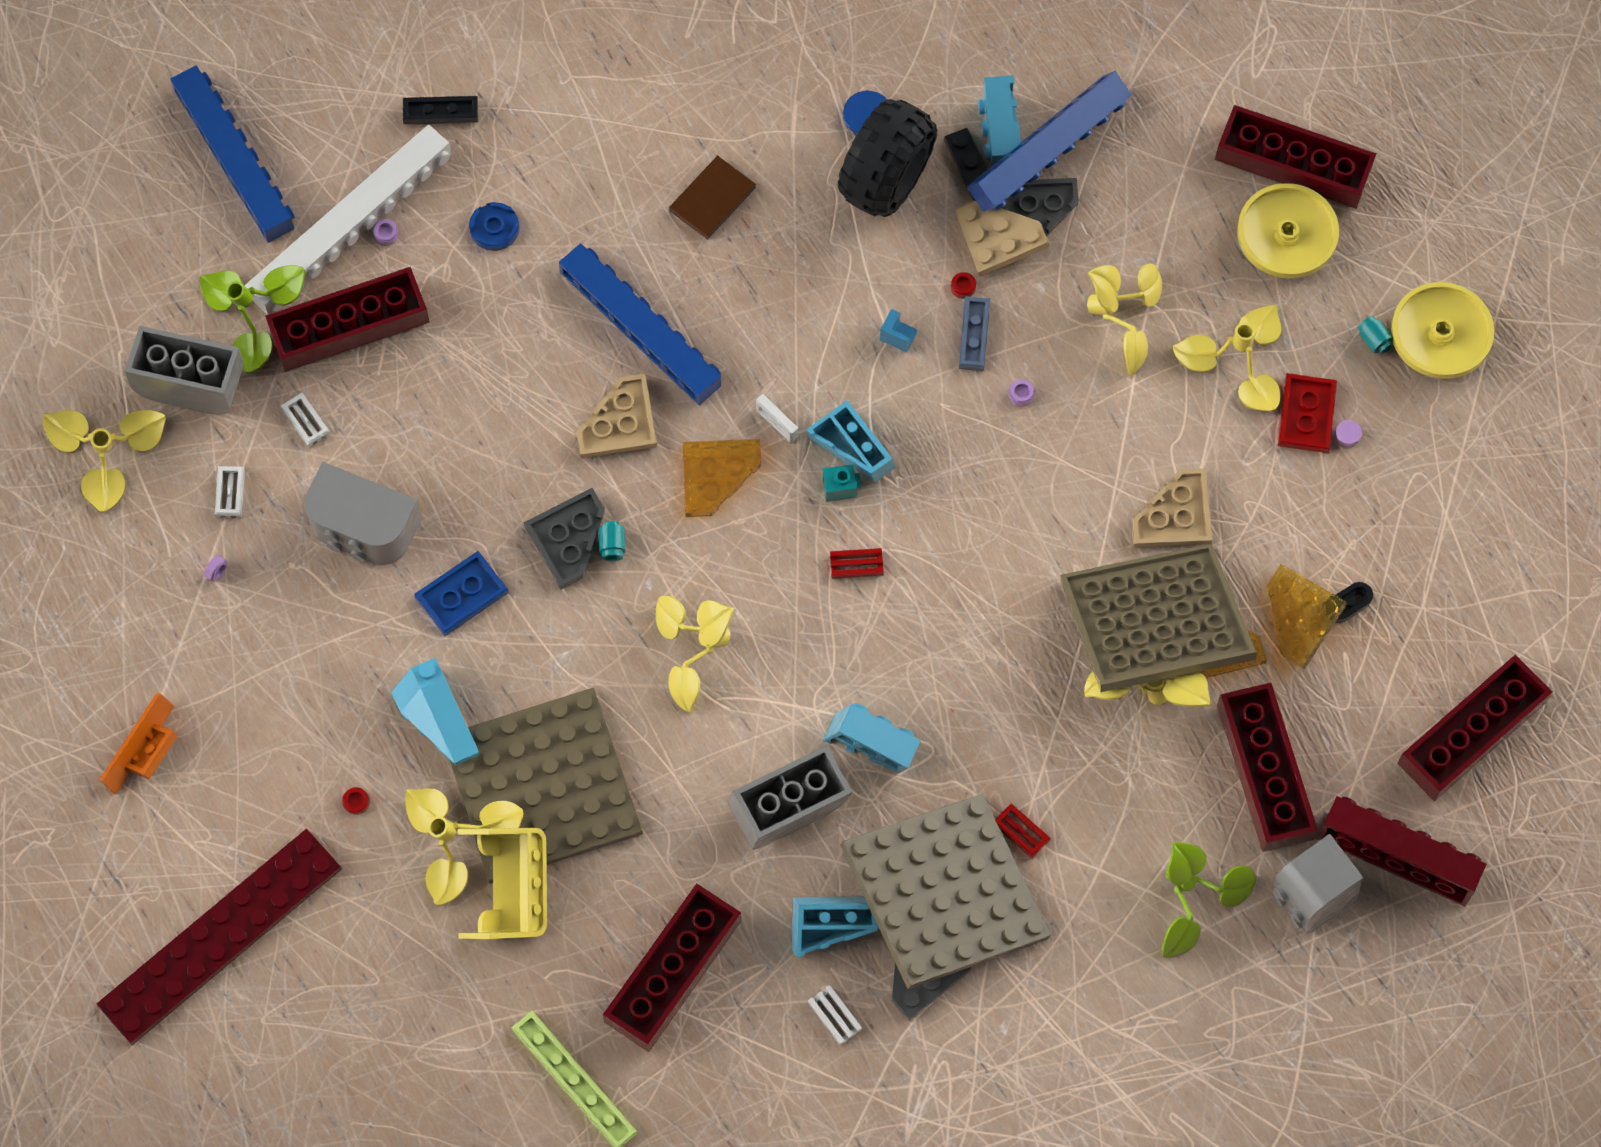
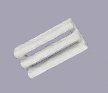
[281,393,331,448]
[756,394,798,443]
[214,466,245,518]
[808,985,862,1045]

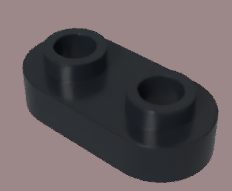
[1325,582,1373,623]

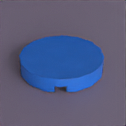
[843,90,887,135]
[469,202,520,251]

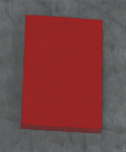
[1277,373,1337,453]

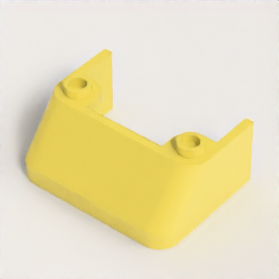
[458,828,547,939]

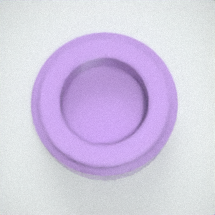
[373,219,399,246]
[1009,380,1035,406]
[1335,420,1362,447]
[204,555,228,582]

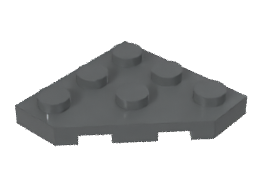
[1003,178,1079,237]
[524,488,605,590]
[892,963,972,1021]

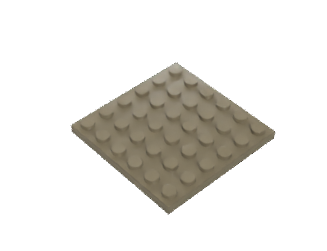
[1060,543,1256,692]
[450,687,643,884]
[840,794,1051,989]

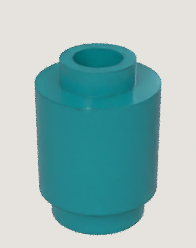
[1357,316,1393,354]
[599,521,625,561]

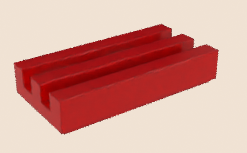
[830,548,884,579]
[995,803,1051,859]

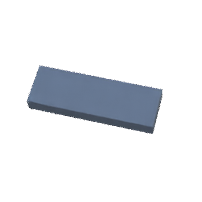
[959,296,990,371]

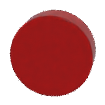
[951,272,976,299]
[342,787,370,815]

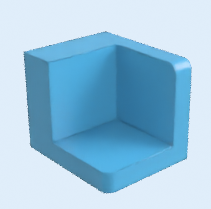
[880,309,917,352]

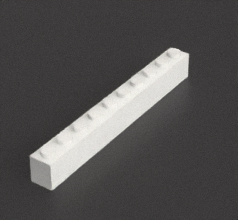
[245,124,451,315]

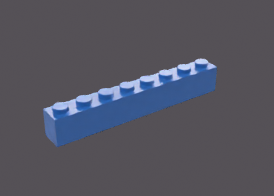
[170,65,295,243]
[967,71,1132,212]
[559,243,721,406]

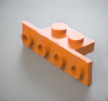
[100,693,178,794]

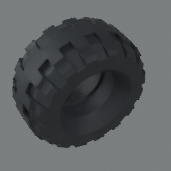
[838,99,938,217]

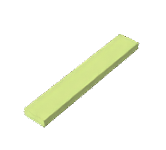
[511,1011,638,1147]

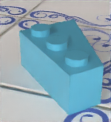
[978,75,1021,167]
[806,400,896,483]
[823,703,921,773]
[791,897,878,958]

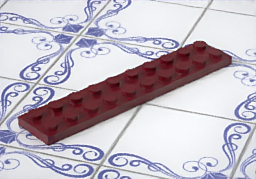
[96,828,342,1046]

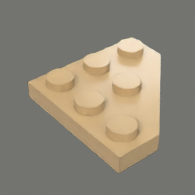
[955,201,1050,276]
[577,374,657,459]
[1132,468,1212,547]

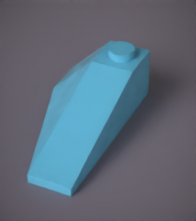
[391,658,480,766]

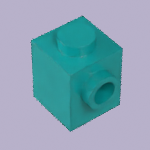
[822,464,861,502]

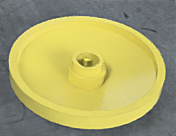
[1237,183,1339,279]
[1391,282,1494,379]

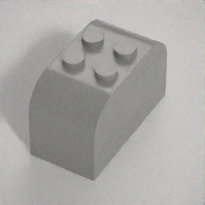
[124,326,244,415]
[304,462,422,565]
[727,745,852,850]
[1273,834,1363,934]

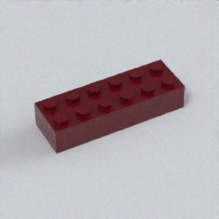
[1215,105,1377,209]
[265,266,430,372]
[1397,654,1553,802]
[1217,682,1318,852]
[1317,796,1487,907]
[603,883,742,1052]

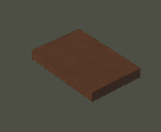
[669,155,756,240]

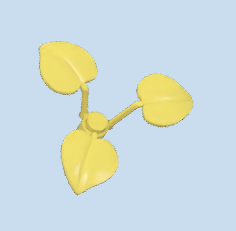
[1087,263,1162,375]
[1172,305,1281,412]
[43,410,166,512]
[656,595,734,712]
[1084,671,1211,707]
[405,788,524,905]

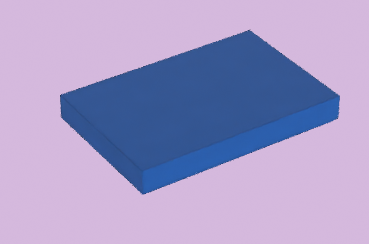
[414,551,509,636]

